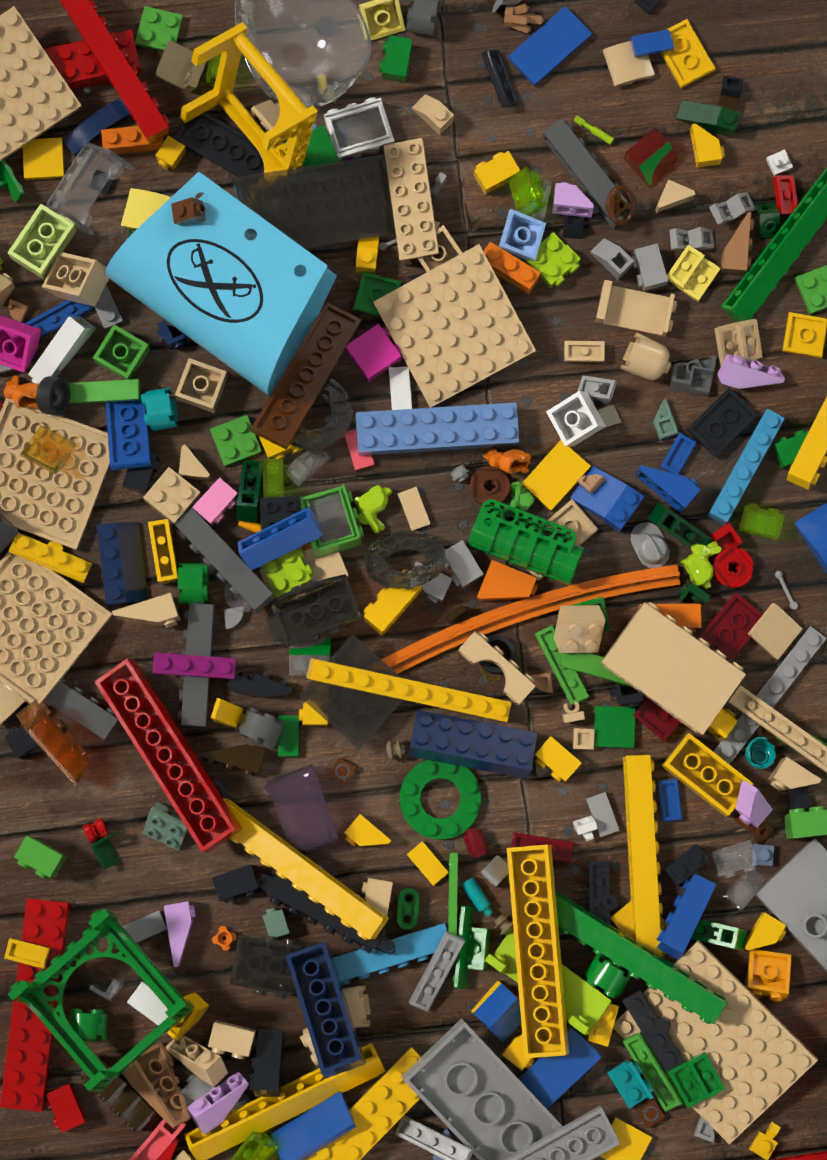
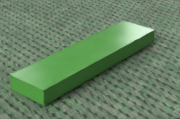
[68,379,140,404]
[534,625,590,706]
[559,653,633,688]
[448,853,458,935]
[623,1031,683,1111]

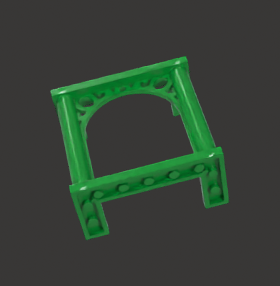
[8,908,195,1092]

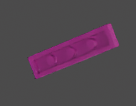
[153,653,236,679]

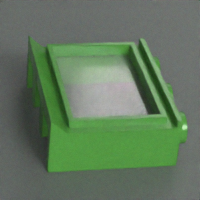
[300,484,364,558]

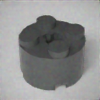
[406,0,440,35]
[237,707,285,749]

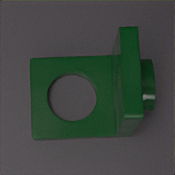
[755,202,780,239]
[91,831,120,870]

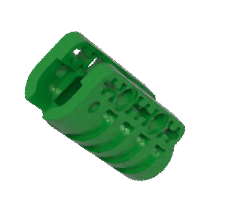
[468,499,584,586]

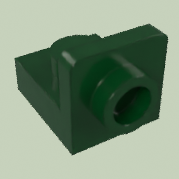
[677,582,711,605]

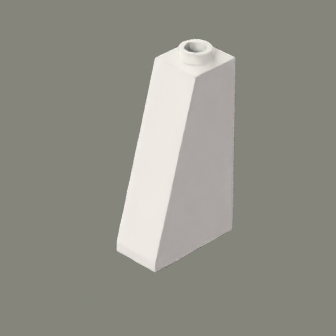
[28,316,96,384]

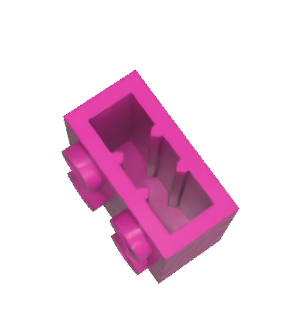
[345,324,401,382]

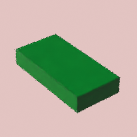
[278,716,299,757]

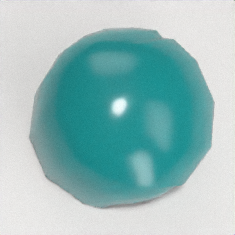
[745,737,776,770]

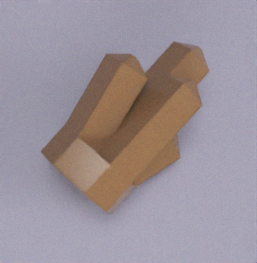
[503,4,544,33]

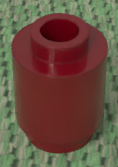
[463,827,489,859]

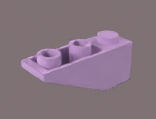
[717,354,785,389]
[187,1072,249,1135]

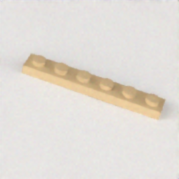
[728,685,827,773]

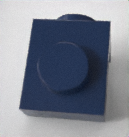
[157,321,187,350]

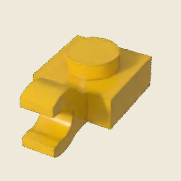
[749,1122,781,1160]

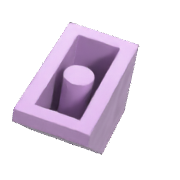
[552,182,594,218]
[736,780,773,828]

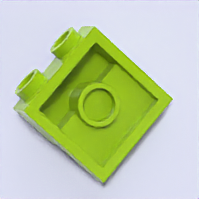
[524,232,581,288]
[261,547,314,598]

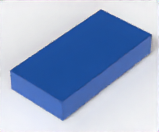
[630,29,674,57]
[660,433,697,475]
[657,779,682,822]

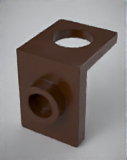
[734,814,774,845]

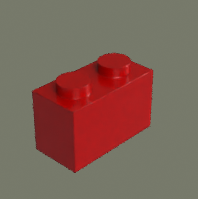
[45,1083,87,1133]

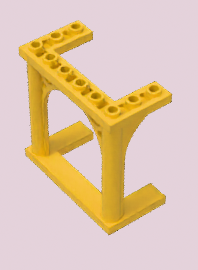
[180,22,318,205]

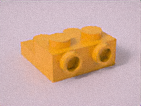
[745,949,791,1002]

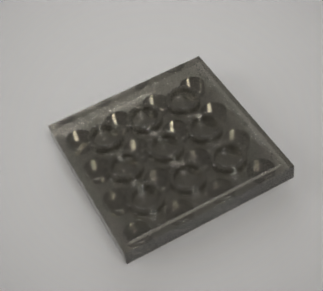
[298,634,403,750]

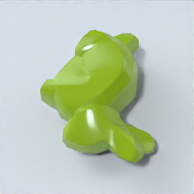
[353,485,392,534]
[680,541,722,589]

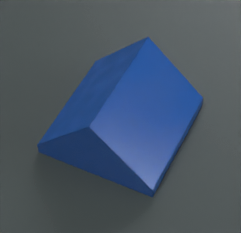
[473,983,521,1042]

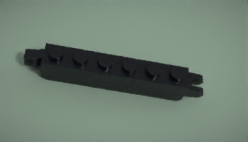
[257,874,396,956]

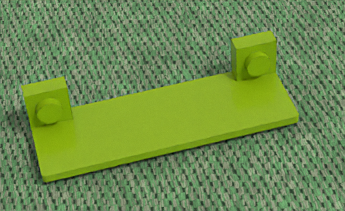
[484,929,611,1035]

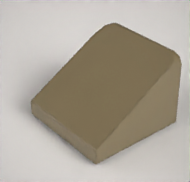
[597,405,621,431]

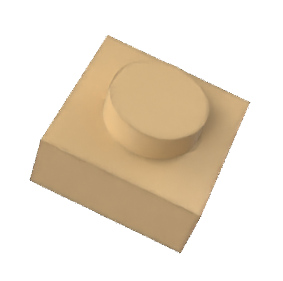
[573,728,594,750]

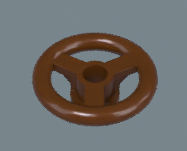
[605,185,634,225]

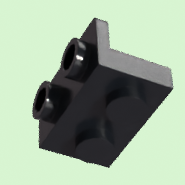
[610,684,644,707]

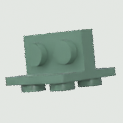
[143,802,188,850]

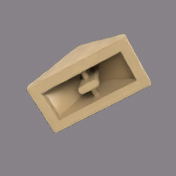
[655,180,696,213]
[178,444,211,481]

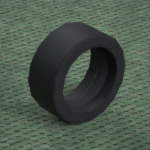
[36,376,70,416]
[479,635,516,674]

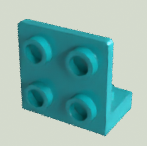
[607,1059,654,1109]

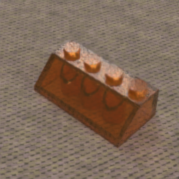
[16,699,89,786]

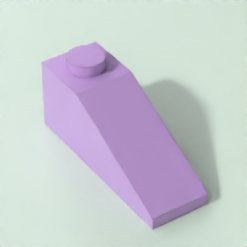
[164,901,196,967]

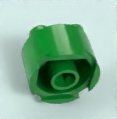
[178,563,209,604]
[585,954,632,998]
[66,1009,108,1042]

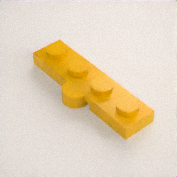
[9,533,92,583]

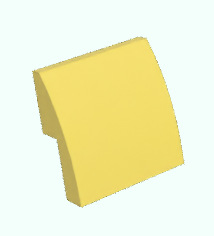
[121,188,171,230]
[667,245,721,302]

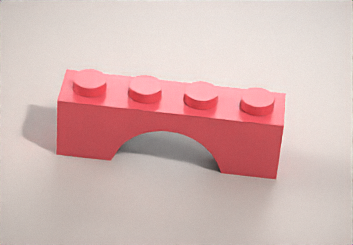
[129,1119,188,1160]

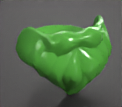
[510,481,535,514]

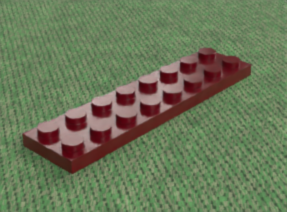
[633,592,763,742]

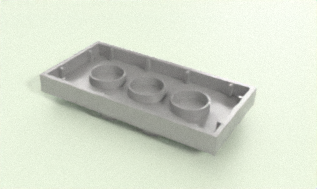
[754,838,827,972]
[401,1018,563,1160]

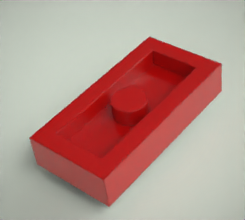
[773,175,798,216]

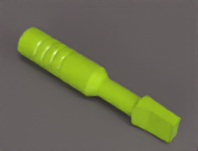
[574,116,614,145]

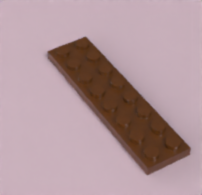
[251,302,361,450]

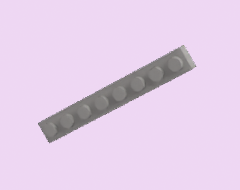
[713,626,826,764]

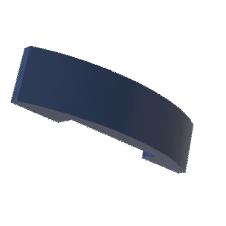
[63,98,131,156]

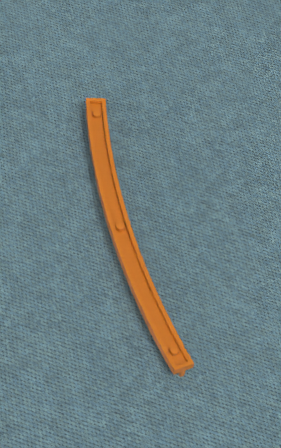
[364,565,680,676]

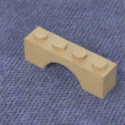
[458,631,535,705]

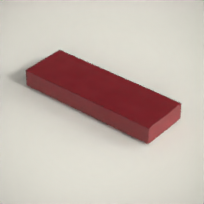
[511,832,574,863]

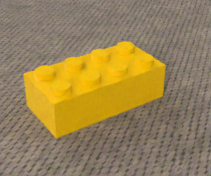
[662,733,753,817]

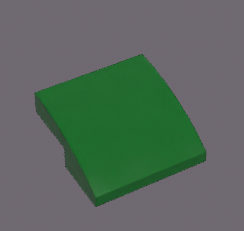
[285,125,340,179]
[667,1052,725,1108]

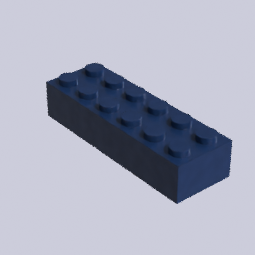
[408,710,537,779]
[286,941,366,1078]

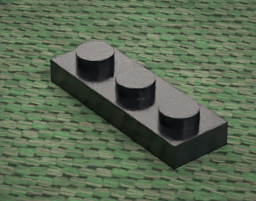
[481,50,520,107]

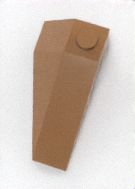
[123,1042,190,1128]

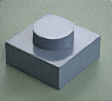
[751,844,774,866]

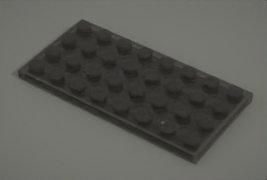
[232,154,396,249]

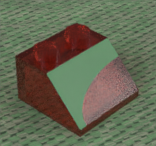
[624,127,679,188]

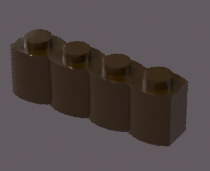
[80,1054,157,1132]

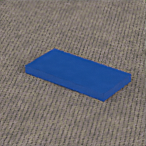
[508,6,592,87]
[106,394,151,471]
[518,1026,602,1109]
[271,1091,356,1160]

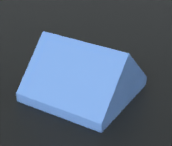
[499,209,546,261]

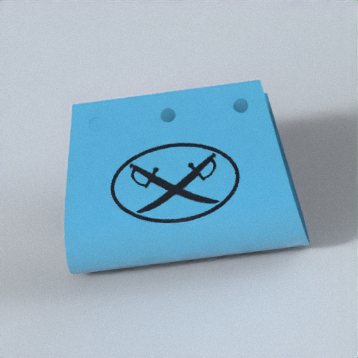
[105,172,337,396]

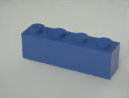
[238,507,323,571]
[656,873,716,959]

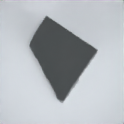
[669,355,717,396]

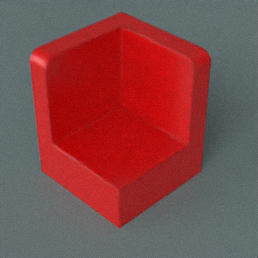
[710,523,743,551]

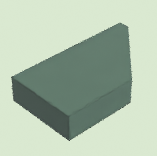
[653,399,679,441]

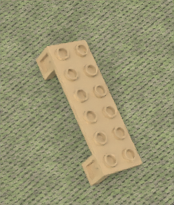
[384,138,439,266]

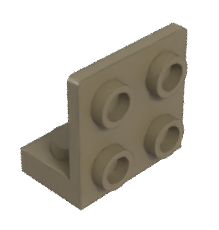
[155,40,206,93]

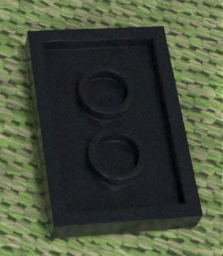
[687,387,757,458]

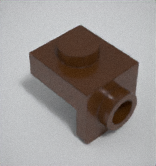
[171,197,206,225]

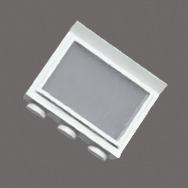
[324,97,395,164]

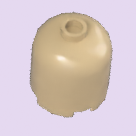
[620,333,671,381]
[343,985,371,1028]

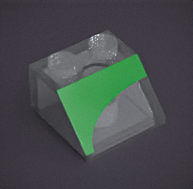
[289,637,331,677]

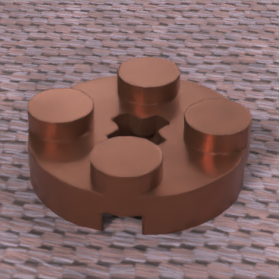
[469,466,510,506]

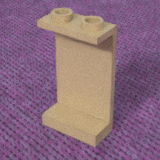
[595,280,677,337]

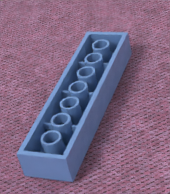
[355,403,519,456]

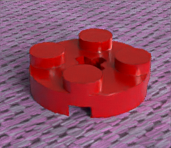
[712,547,753,588]

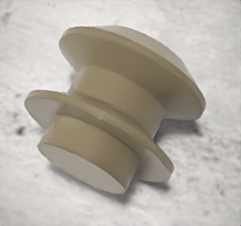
[386,739,405,761]
[494,914,513,935]

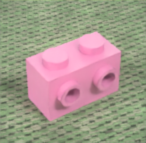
[192,478,238,526]

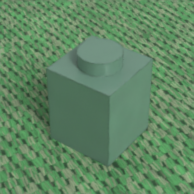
[262,907,290,939]

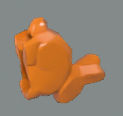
[4,375,39,409]
[483,447,531,474]

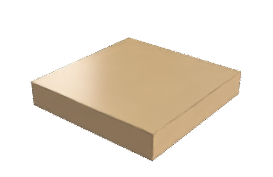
[748,603,802,660]

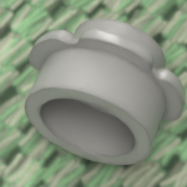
[450,464,469,482]

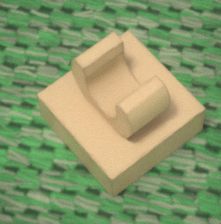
[562,701,585,723]

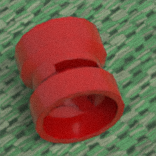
[82,818,109,844]

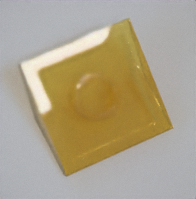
[20,425,76,474]

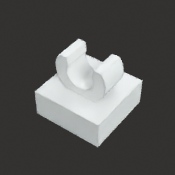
[766,150,793,177]
[573,815,598,841]

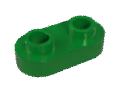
[397,888,419,930]

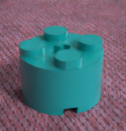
[141,387,178,431]

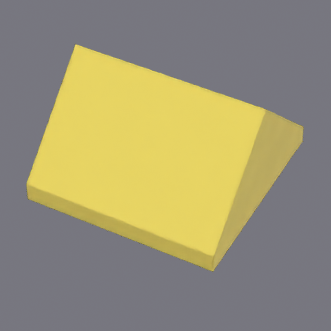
[359,0,405,41]

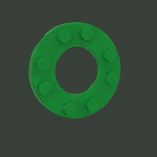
[400,760,481,840]

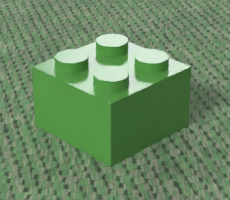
[93,324,150,380]
[784,806,827,839]
[14,835,67,879]

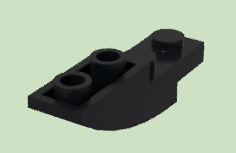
[224,672,294,698]

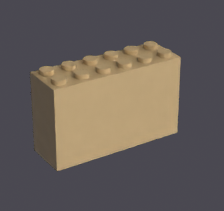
[599,602,746,735]

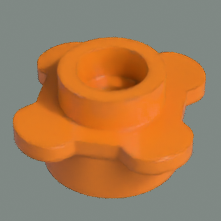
[212,926,237,951]

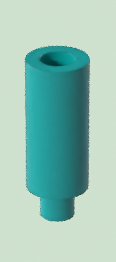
[461,877,493,917]

